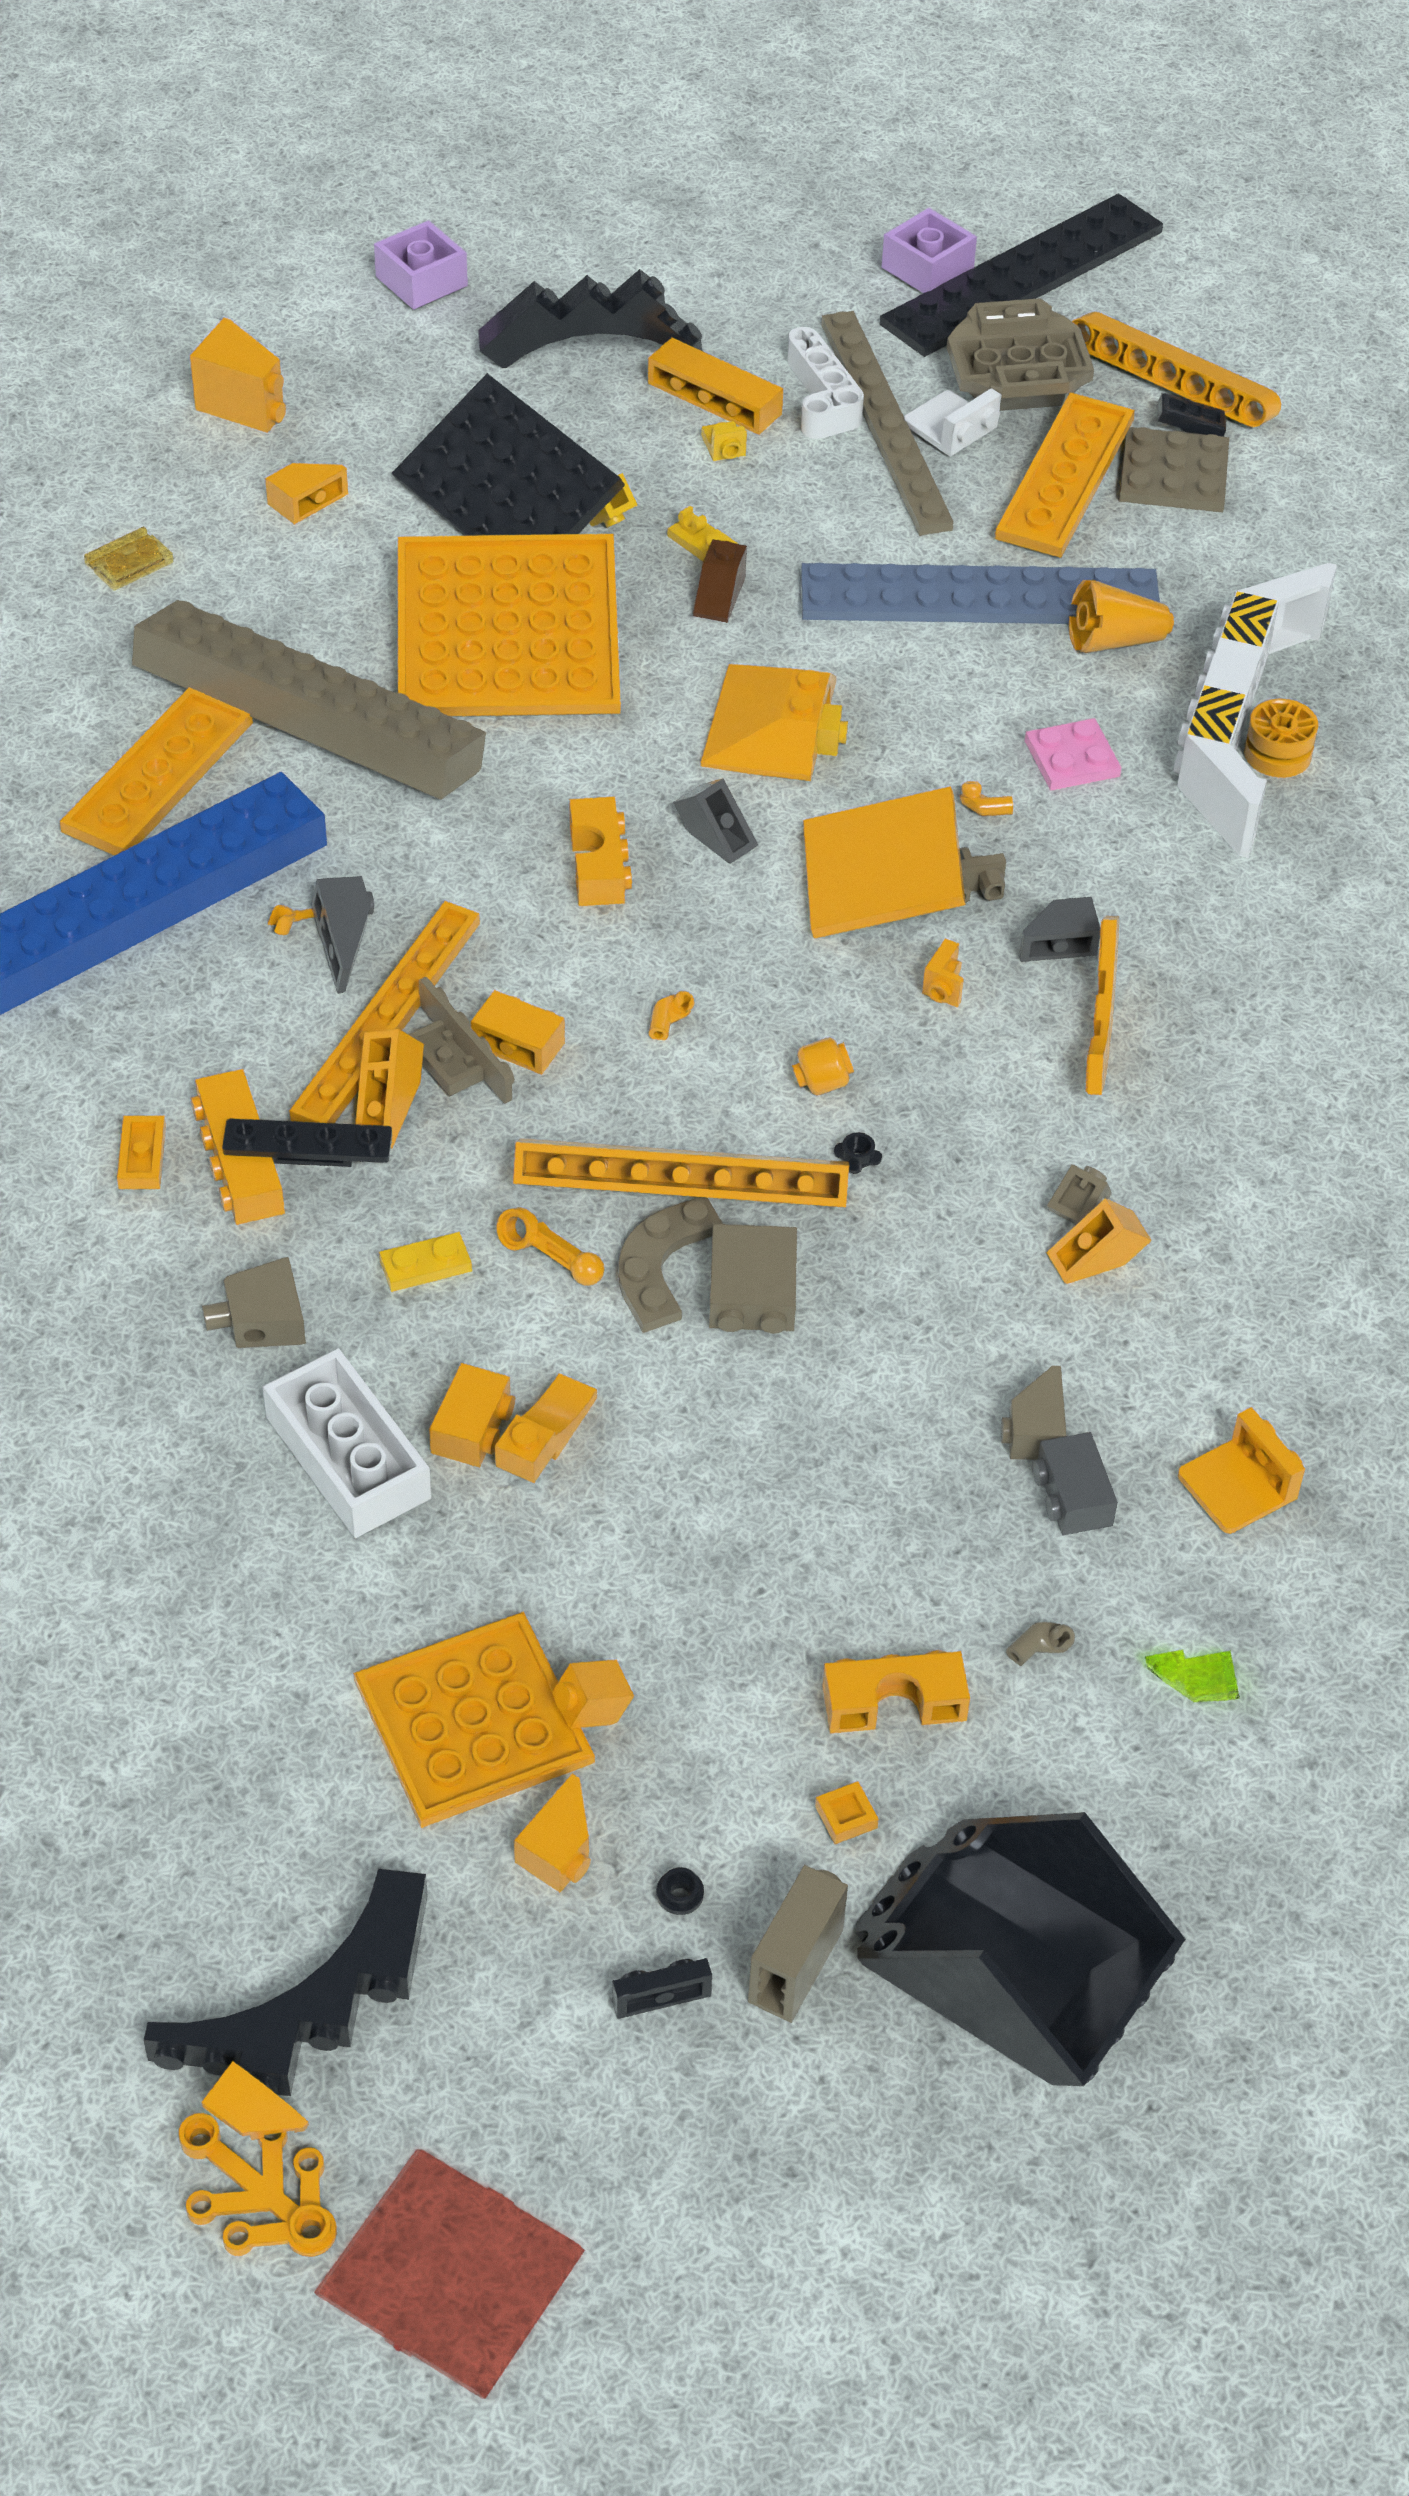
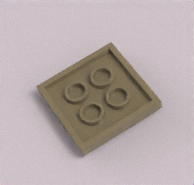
[1119,427,1229,513]

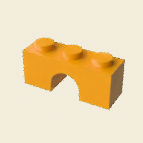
[569,797,632,906]
[822,1650,970,1734]

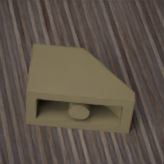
[1001,1366,1067,1460]

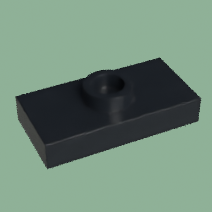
[1157,393,1226,437]

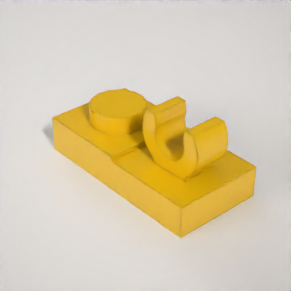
[667,506,738,561]

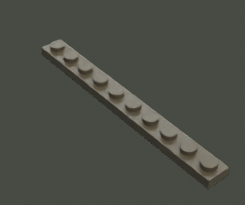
[821,311,954,536]

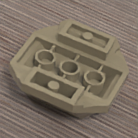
[947,298,1094,411]

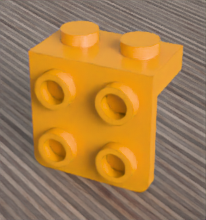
[1178,1407,1305,1534]

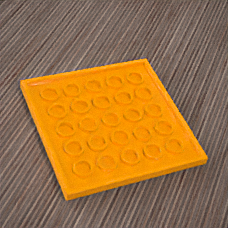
[398,534,621,716]

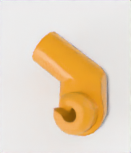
[960,781,1013,816]
[649,991,695,1040]

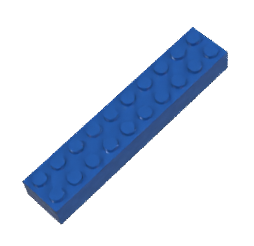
[0,771,327,1015]

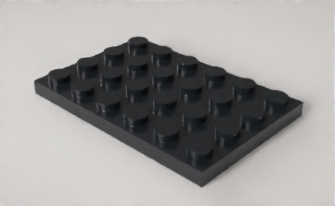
[392,373,625,536]

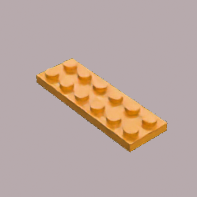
[995,392,1135,558]
[60,687,253,856]

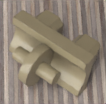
[960,847,1006,903]

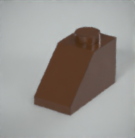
[693,539,747,623]

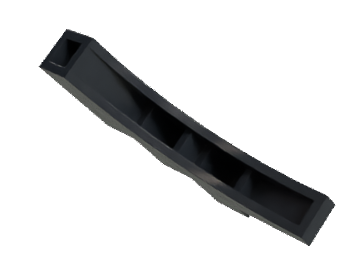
[478,269,703,368]
[143,1869,428,2096]

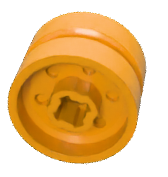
[1244,698,1318,778]

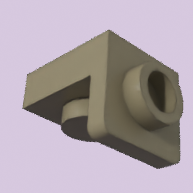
[1047,1164,1112,1225]

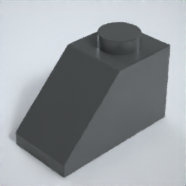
[673,778,758,864]
[1019,897,1101,962]

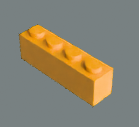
[648,338,783,435]
[191,1069,285,1225]

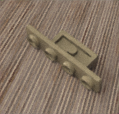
[408,977,515,1104]

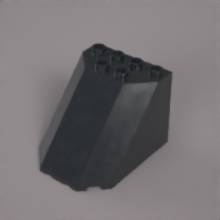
[856,1812,1186,2086]

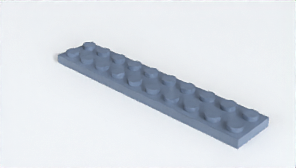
[801,562,1160,624]

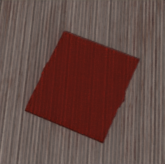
[314,2149,585,2399]

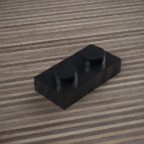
[612,1958,712,2019]

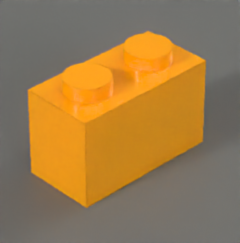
[471,990,565,1075]
[429,1363,516,1468]

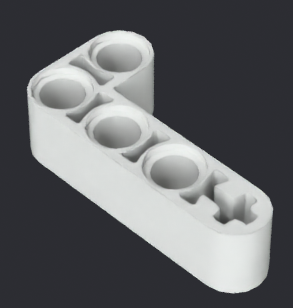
[787,327,864,439]

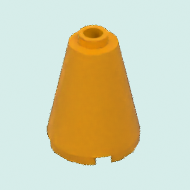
[1069,580,1174,653]

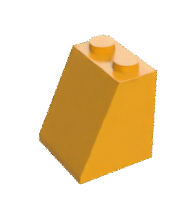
[190,317,286,433]

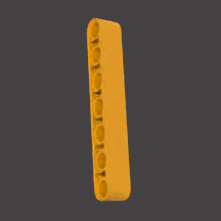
[1072,311,1281,427]

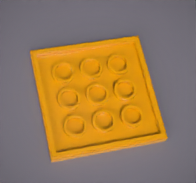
[803,786,966,938]
[353,1611,595,1828]

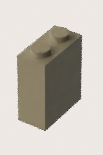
[709,1224,797,1334]
[748,1864,848,2023]

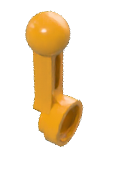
[497,1207,605,1286]

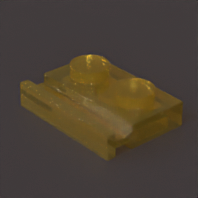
[84,526,174,591]

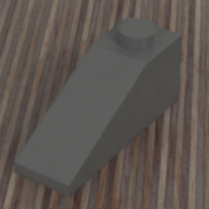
[311,876,374,994]

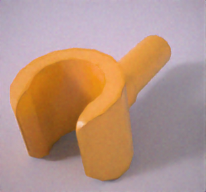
[268,905,315,935]

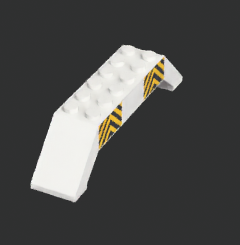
[1173,563,1337,858]

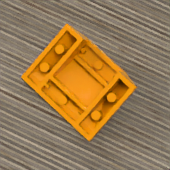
[701,664,836,781]

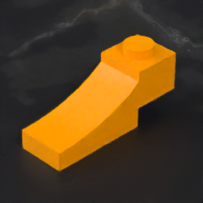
[495,1373,597,1483]

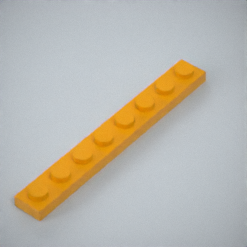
[289,901,480,1123]

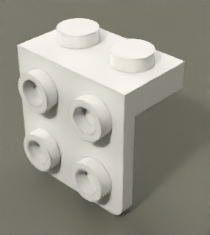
[904,388,1002,457]

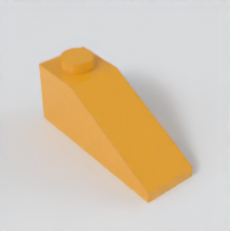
[355,1029,424,1149]

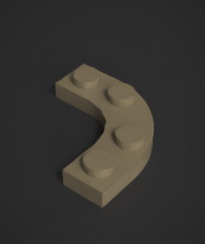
[618,1197,723,1333]

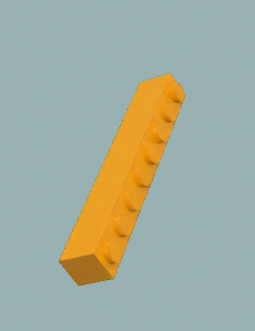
[513,1138,849,1207]

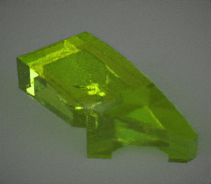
[1145,1649,1240,1702]

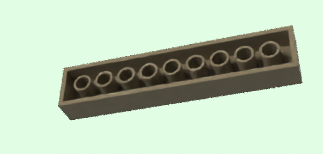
[132,600,486,800]

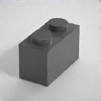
[1032,1432,1118,1536]

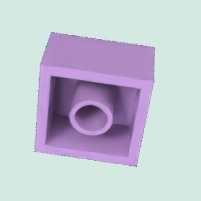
[882,208,977,293]
[374,220,468,310]

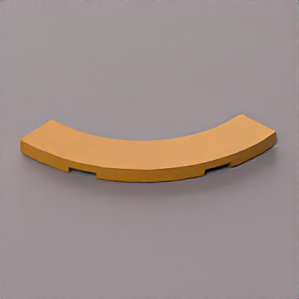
[1086,915,1120,1095]

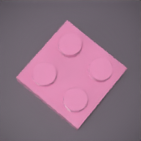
[1025,718,1122,791]

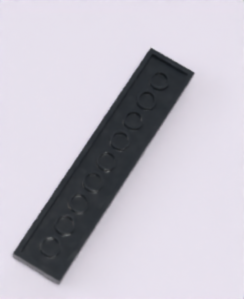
[880,193,1163,357]

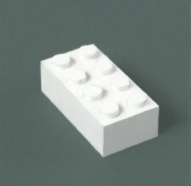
[263,1348,431,1538]

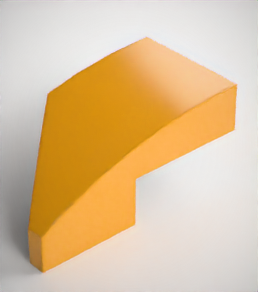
[201,2061,309,2140]

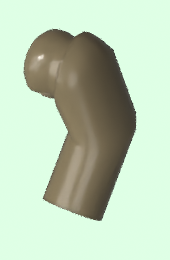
[1006,1622,1075,1666]

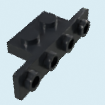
[222,1118,392,1167]

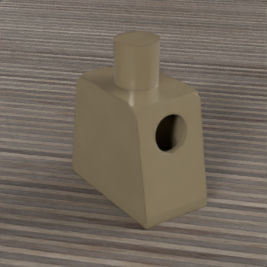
[202,1257,306,1348]

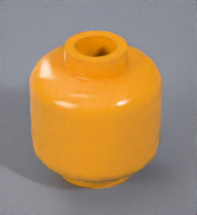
[792,1037,854,1096]

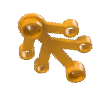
[179,2113,337,2257]

